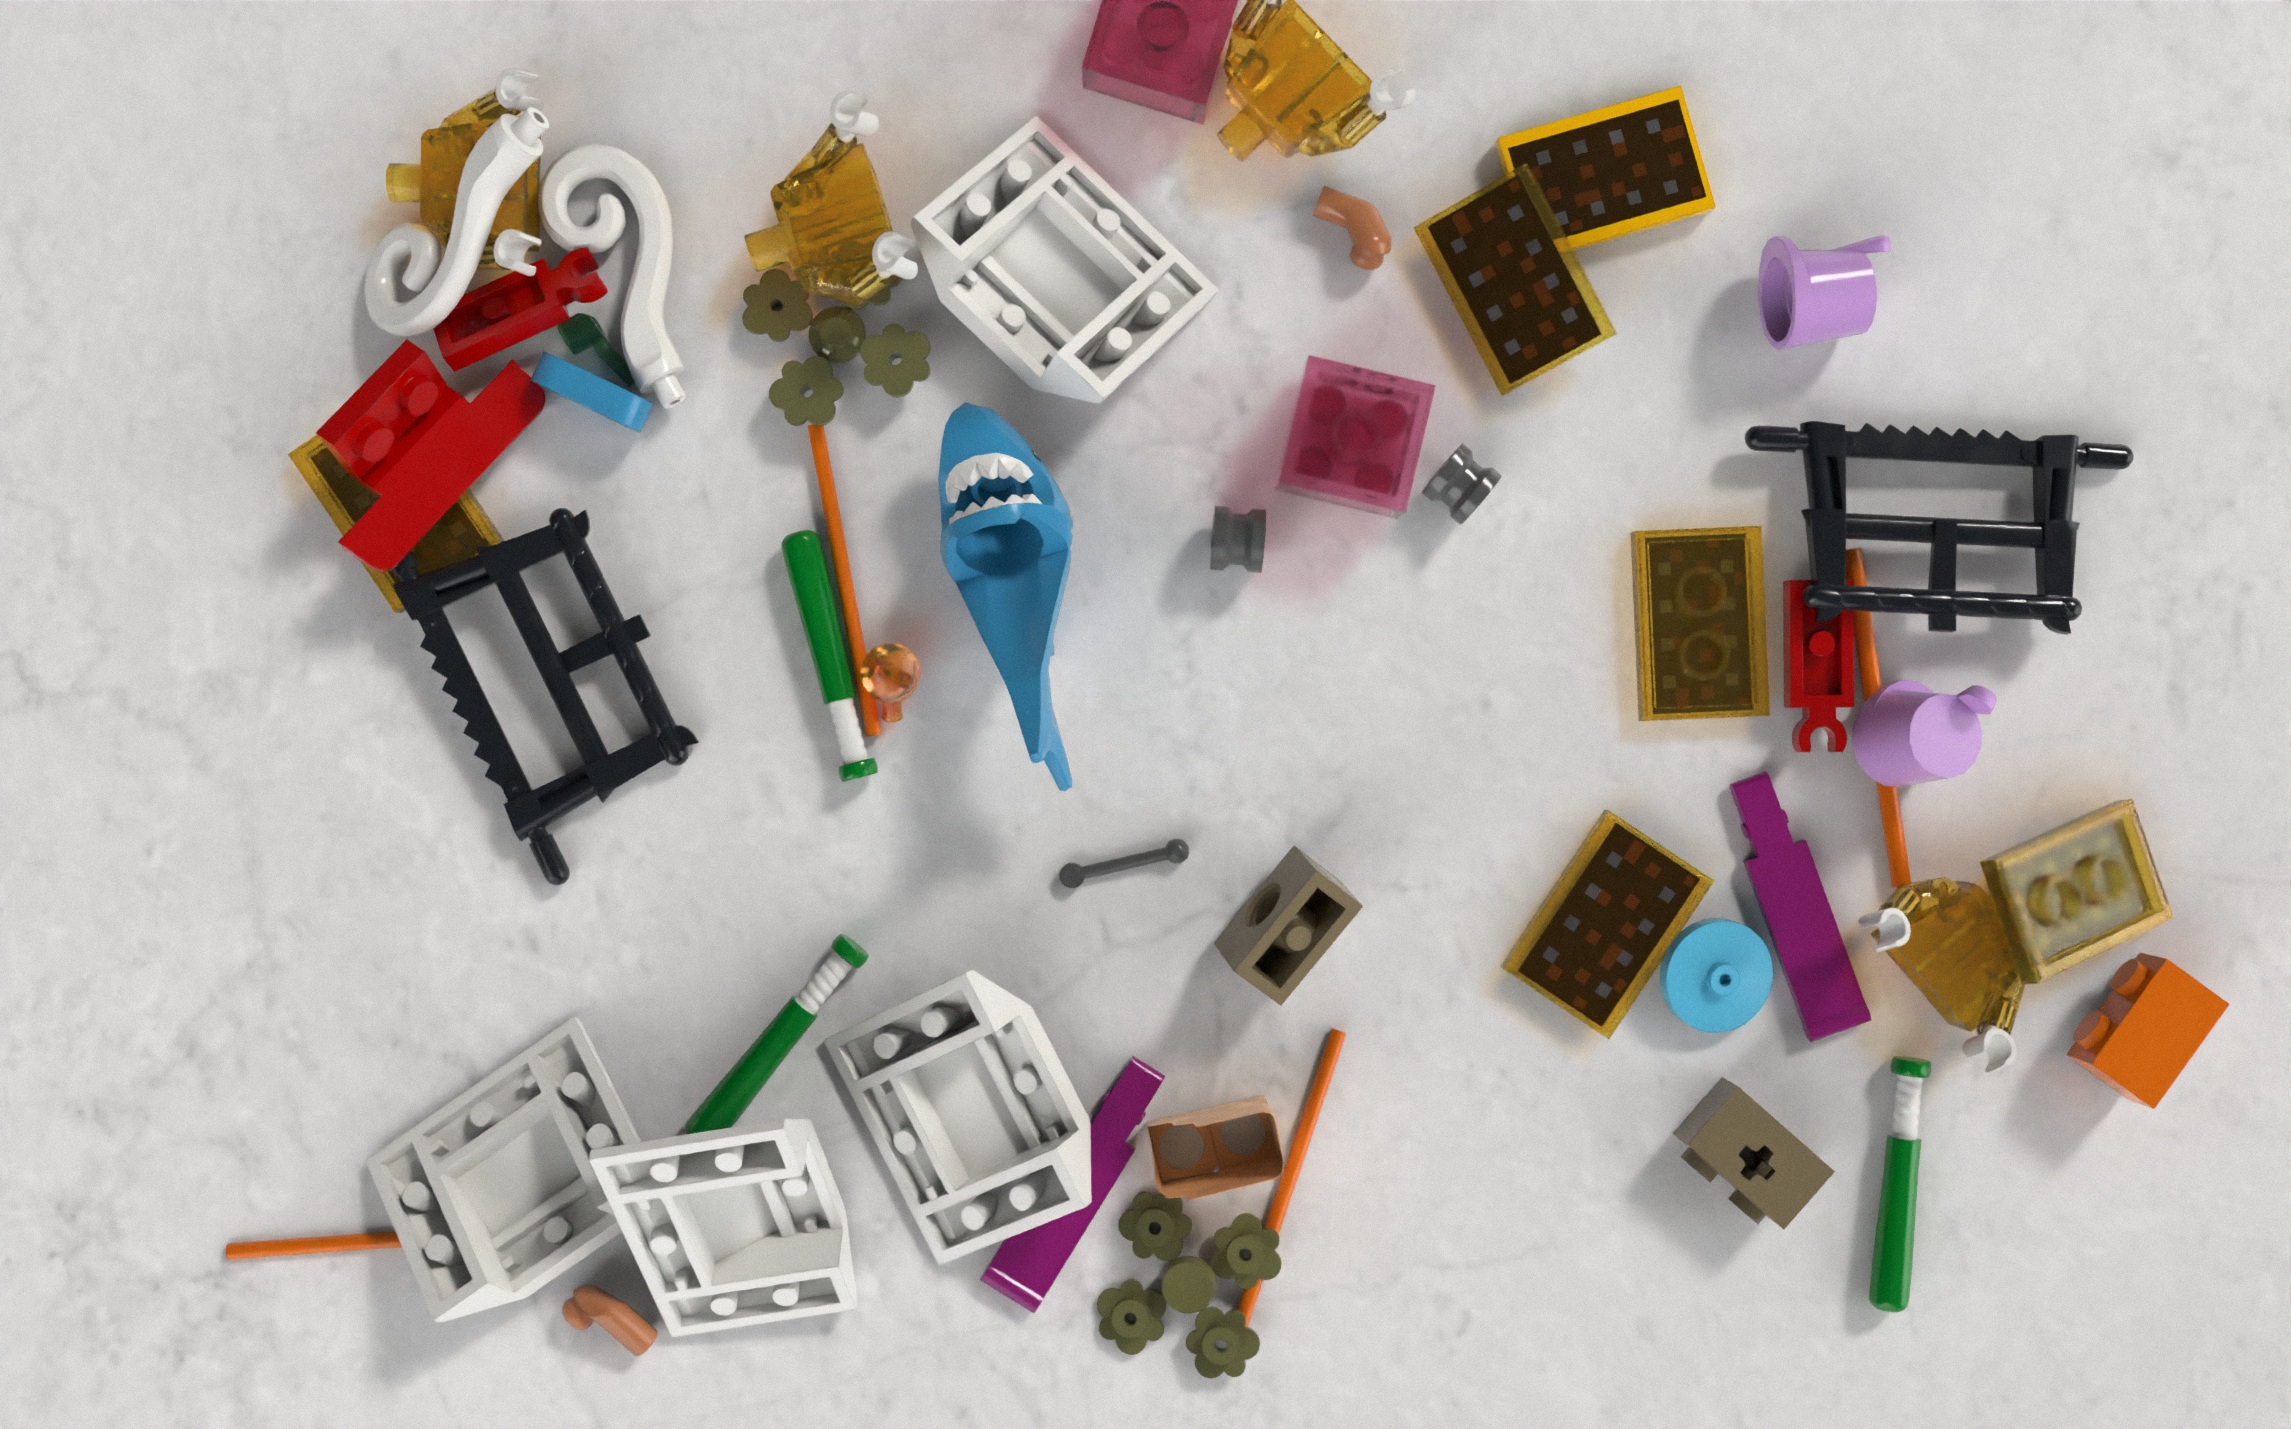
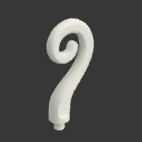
[365,107,549,337]
[538,144,686,409]

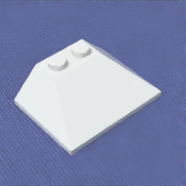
[910,116,1219,404]
[823,969,1092,1265]
[365,1016,641,1323]
[589,1119,857,1337]

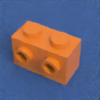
[2066,952,2230,1109]

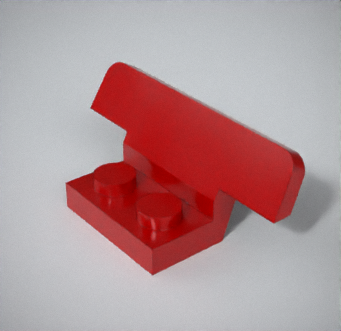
[316,339,545,572]

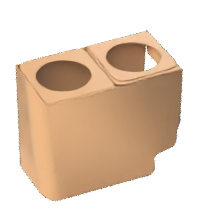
[1147,1095,1284,1200]

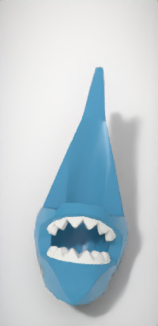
[938,402,1073,791]

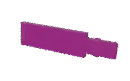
[1730,771,1871,1042]
[980,1056,1165,1313]

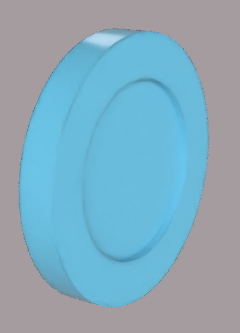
[1660,918,1773,1033]

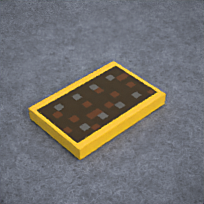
[1495,85,1716,255]

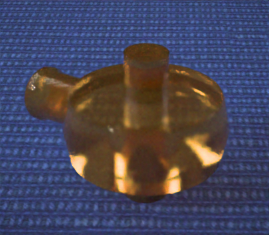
[860,643,921,722]

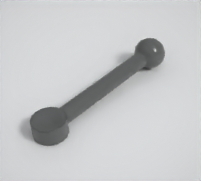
[1060,839,1189,888]

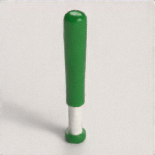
[781,530,878,782]
[685,934,869,1135]
[1869,1056,1931,1312]

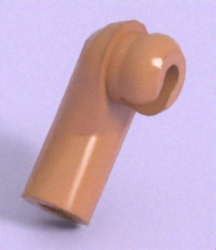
[1313,186,1391,270]
[562,1284,658,1356]

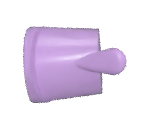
[1759,235,1891,350]
[1852,680,1997,787]

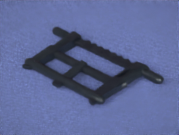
[1744,421,2134,635]
[392,508,699,886]

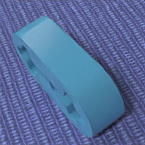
[530,352,654,433]

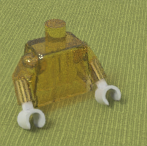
[1217,0,1416,161]
[386,68,543,276]
[744,91,918,304]
[1858,877,2029,1074]

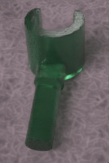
[557,313,635,387]

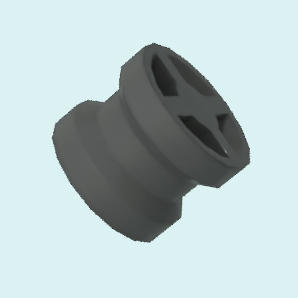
[1421,443,1502,525]
[1210,506,1266,573]

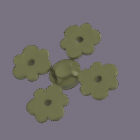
[742,240,931,426]
[1097,1192,1282,1378]

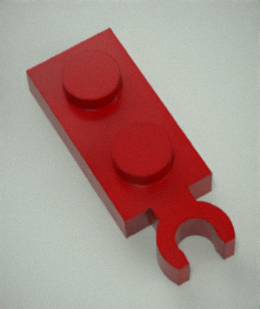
[433,248,608,372]
[1783,580,1854,752]

